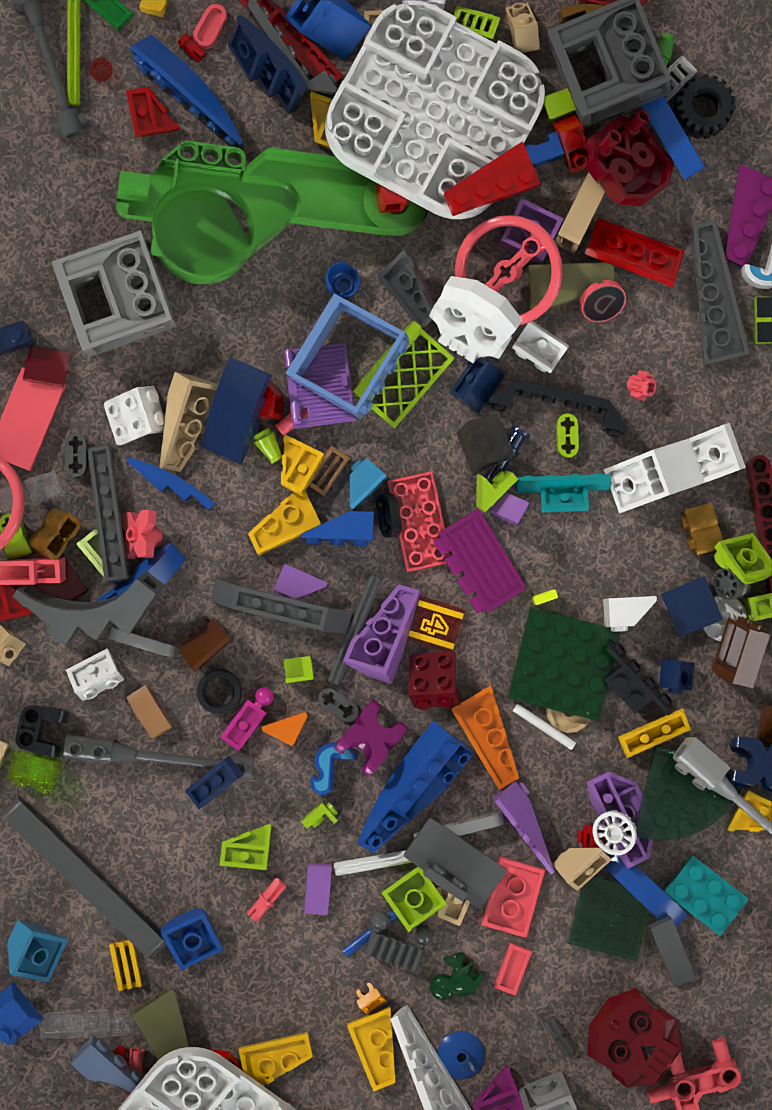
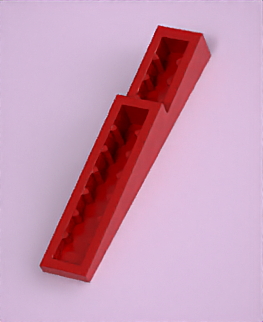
[238,0,343,82]

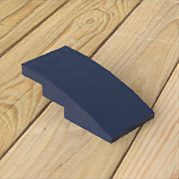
[228,15,307,114]
[201,357,272,465]

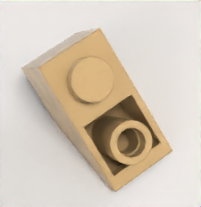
[505,3,540,53]

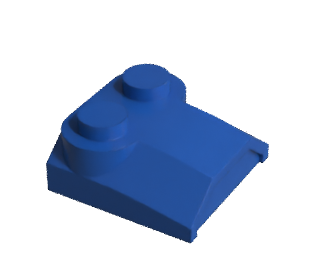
[160,908,224,971]
[0,982,44,1045]

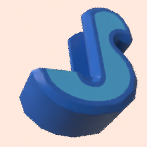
[311,741,358,795]

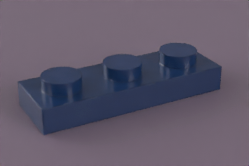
[185,756,243,810]

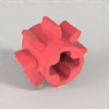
[627,370,656,401]

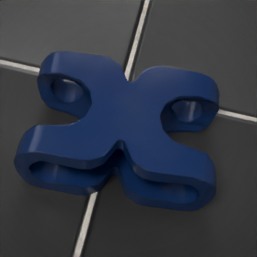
[727,737,772,794]

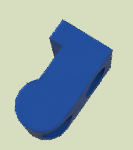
[525,132,564,168]

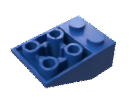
[285,0,372,60]
[301,511,374,547]

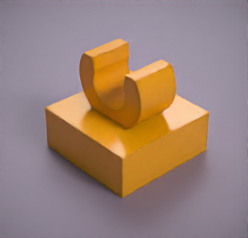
[356,983,387,1015]

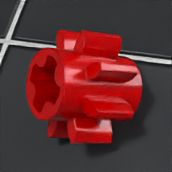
[577,824,606,848]

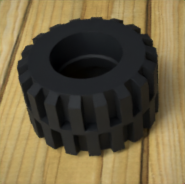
[673,74,736,139]

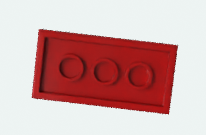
[585,218,685,287]

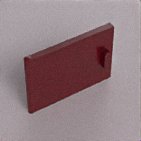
[28,552,88,601]

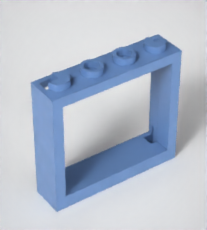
[286,294,409,419]

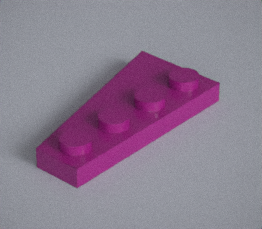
[725,164,772,267]

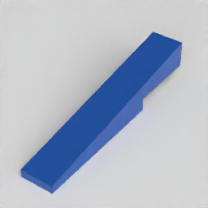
[639,73,705,180]

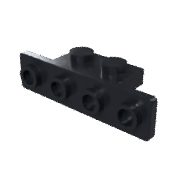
[604,638,673,715]

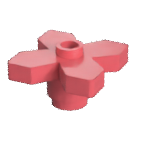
[122,510,163,560]

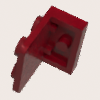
[408,651,461,710]

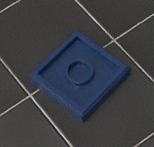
[661,576,723,638]

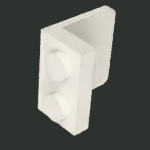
[104,386,165,445]

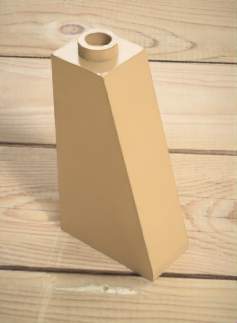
[555,172,605,254]

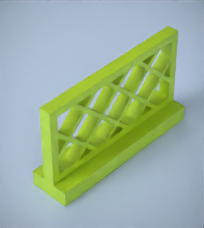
[352,321,454,429]

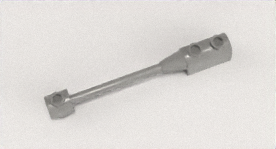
[673,737,772,835]

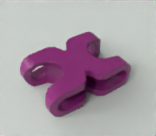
[334,699,408,777]

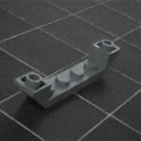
[247,0,338,97]
[211,578,352,634]

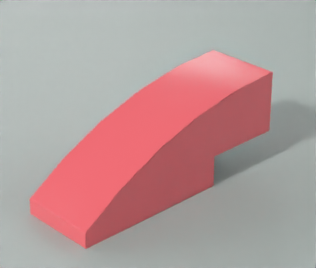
[0,557,66,585]

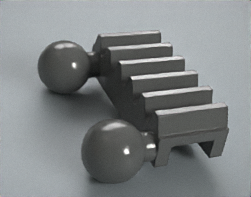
[363,911,433,972]

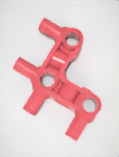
[646,1038,741,1110]

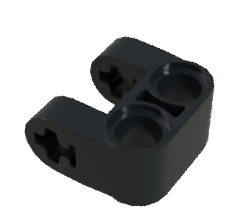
[15,705,69,758]

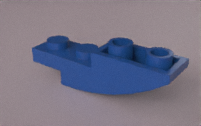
[97,542,186,601]

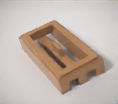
[308,445,351,497]

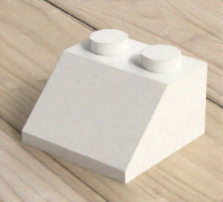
[603,596,657,632]

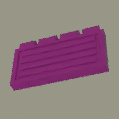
[433,509,526,614]

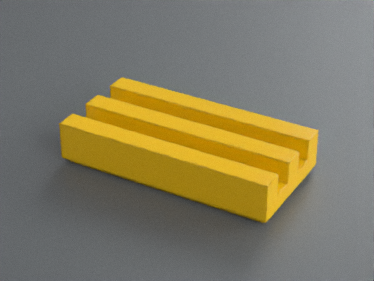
[109,940,143,991]

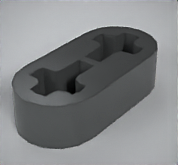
[65,433,88,478]
[318,688,359,722]

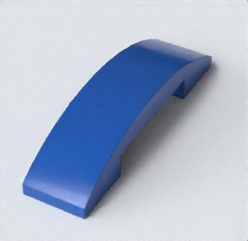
[604,855,688,927]

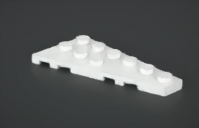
[390,1005,471,1110]

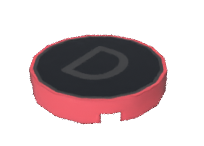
[580,280,626,322]

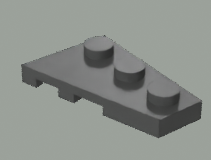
[378,247,435,329]

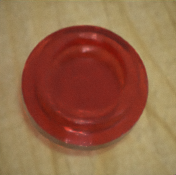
[89,58,113,82]

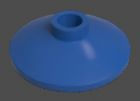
[438,1031,485,1079]

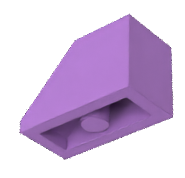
[490,492,529,526]
[273,564,328,599]

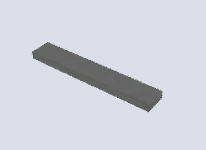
[87,444,130,585]

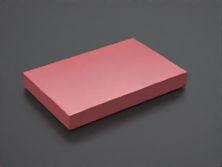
[481,856,546,938]

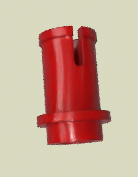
[177,33,207,64]

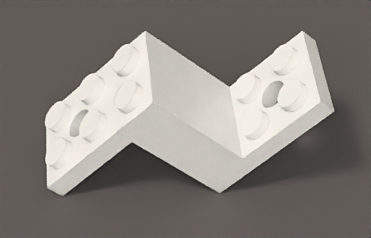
[604,423,746,513]

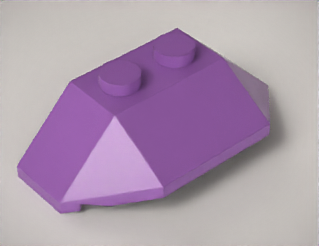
[587,772,657,869]

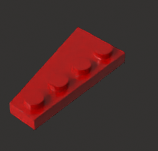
[444,141,540,216]

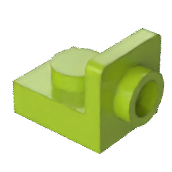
[301,801,338,829]

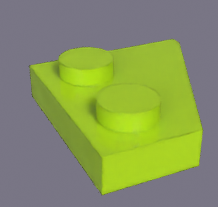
[219,824,272,870]

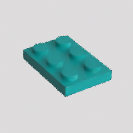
[664,855,749,936]

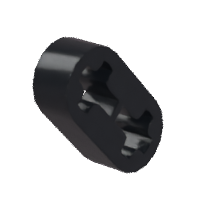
[376,493,402,538]

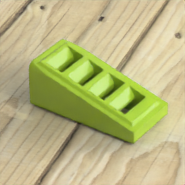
[453,6,501,42]

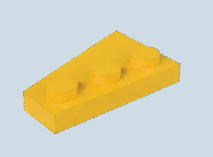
[347,1006,396,1092]

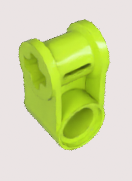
[0,514,33,559]

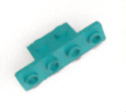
[517,473,612,513]

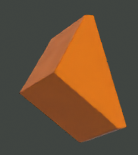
[261,711,308,746]

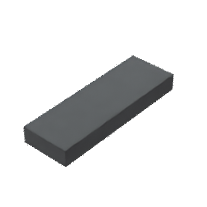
[649,916,696,987]

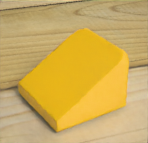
[139,0,168,17]

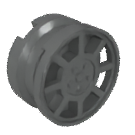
[713,568,751,601]

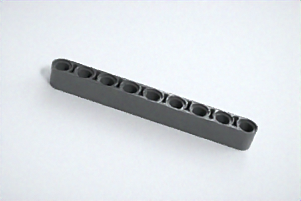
[1,796,166,959]

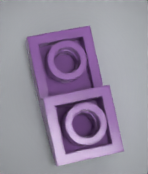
[303,863,332,915]

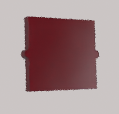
[23,346,71,388]

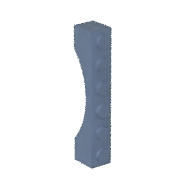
[71,1035,144,1093]

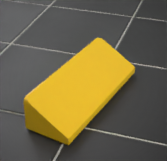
[618,708,692,758]

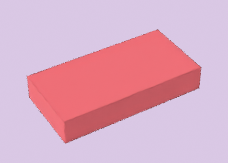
[493,942,532,996]

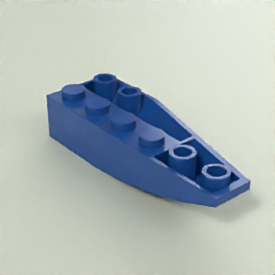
[130,35,244,150]
[357,720,475,854]

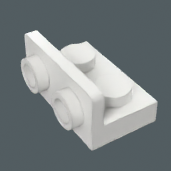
[66,648,124,701]

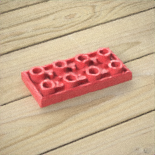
[0,367,66,471]
[387,471,451,572]

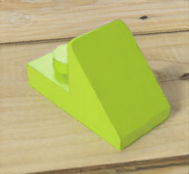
[476,470,518,512]

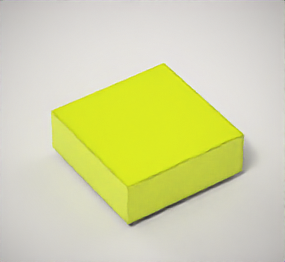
[532,589,558,605]

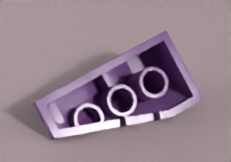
[343,584,421,684]
[492,781,555,874]

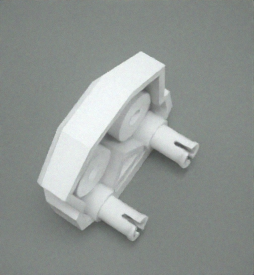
[429,276,522,363]

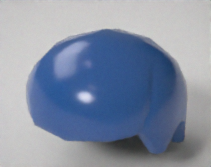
[325,261,361,299]

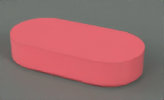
[193,4,228,49]

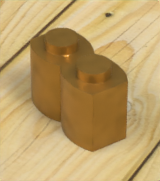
[679,503,723,556]
[28,508,81,560]

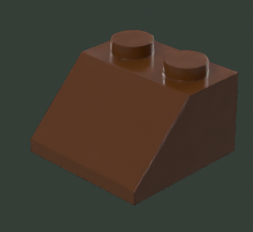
[178,618,234,671]

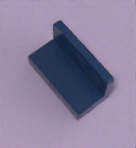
[449,357,504,413]

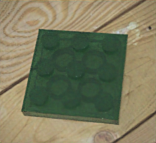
[567,876,649,961]

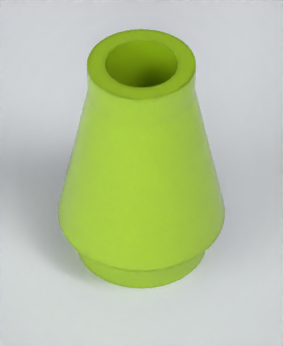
[254,427,282,464]

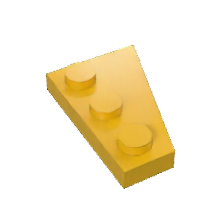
[248,491,321,556]
[238,1032,313,1086]

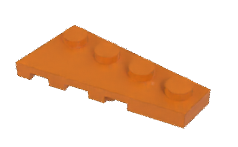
[451,685,519,790]

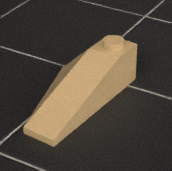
[160,372,218,472]

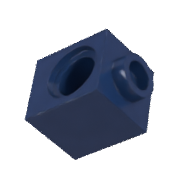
[659,659,695,694]

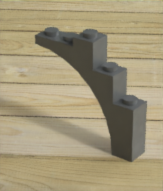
[12,571,165,646]

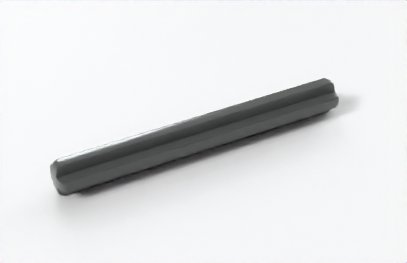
[328,575,382,685]

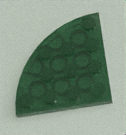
[635,746,741,841]

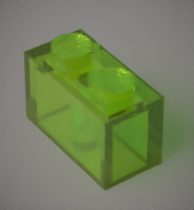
[7,750,63,793]

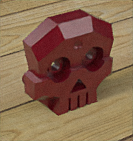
[583,109,674,206]
[587,988,684,1088]

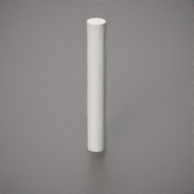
[513,703,576,750]

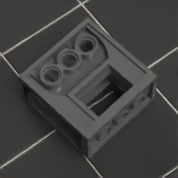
[547,0,672,129]

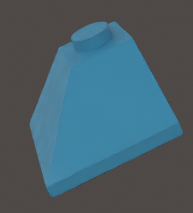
[349,458,387,511]
[8,920,68,982]

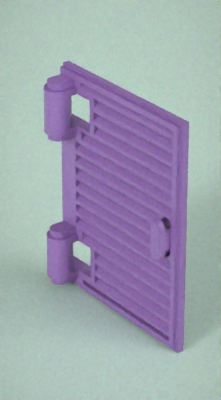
[284,342,356,429]

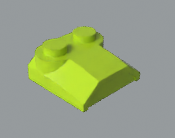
[714,533,772,585]
[382,867,447,932]

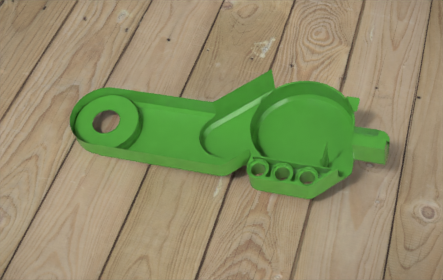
[116,141,429,284]

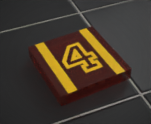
[407,596,465,651]

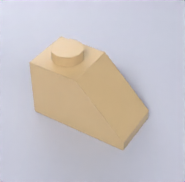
[552,848,612,891]

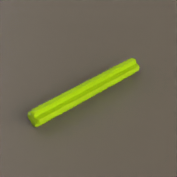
[67,0,81,106]

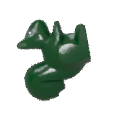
[430,952,485,1001]

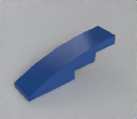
[126,457,216,511]

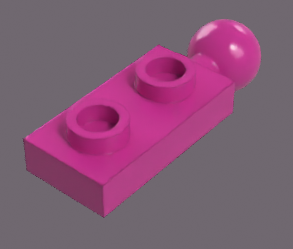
[220,687,274,751]

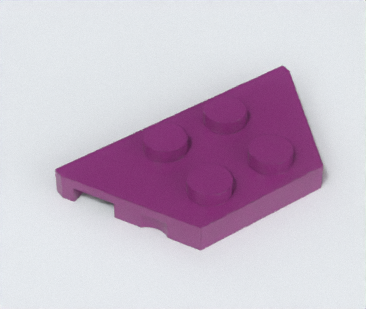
[473,1065,524,1110]

